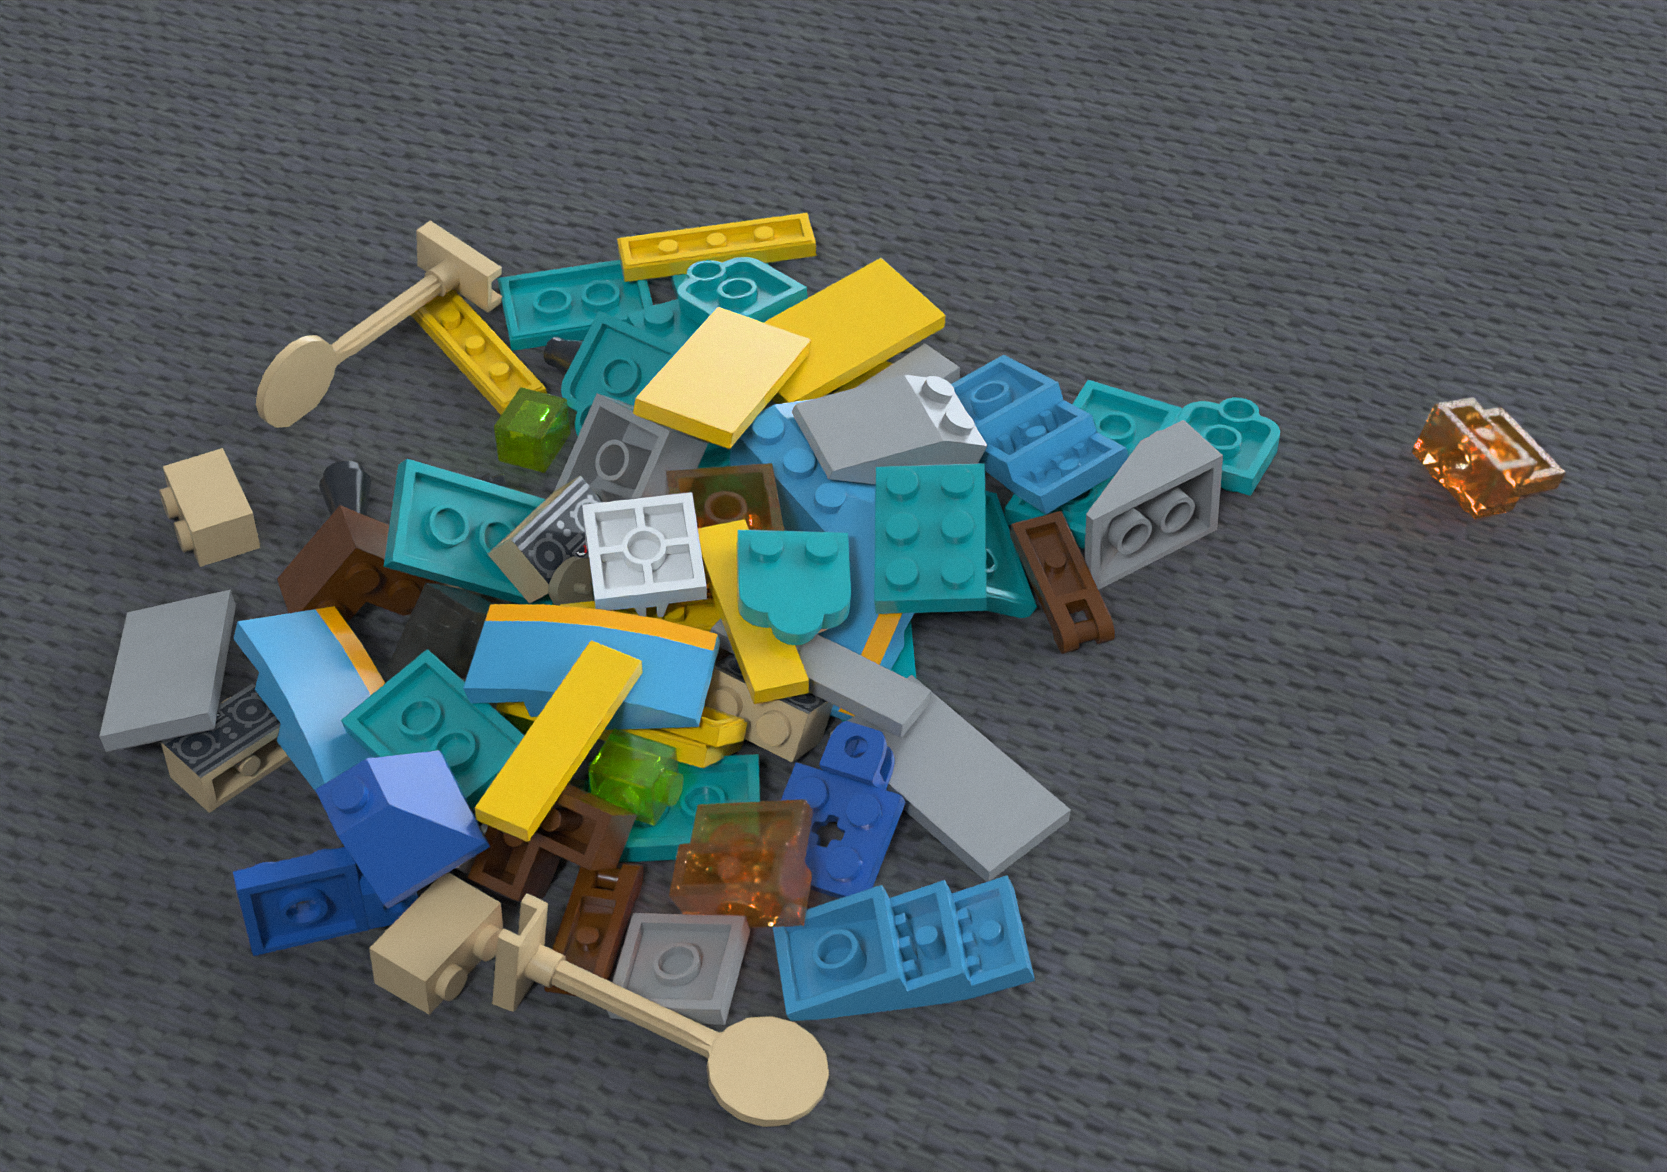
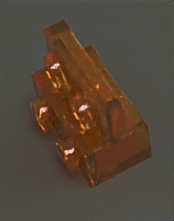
[1411,397,1566,519]
[669,799,813,928]

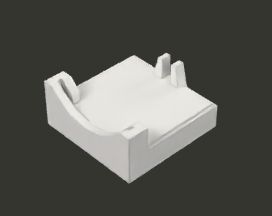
[582,492,707,617]

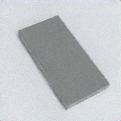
[99,590,236,752]
[830,675,1071,882]

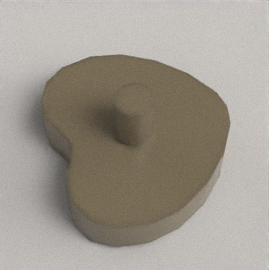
[548,557,593,606]

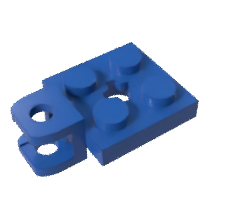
[754,721,906,899]
[233,847,418,956]

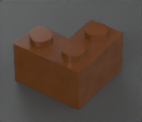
[277,505,439,623]
[468,784,637,901]

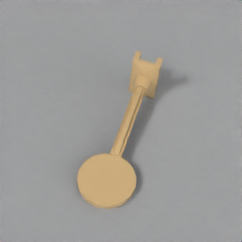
[256,221,502,428]
[492,894,829,1127]

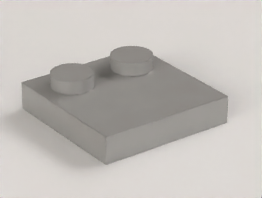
[607,913,750,1025]

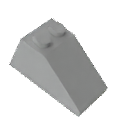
[791,375,987,484]
[554,393,708,502]
[1085,420,1223,590]

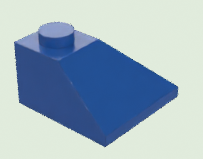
[315,751,490,908]

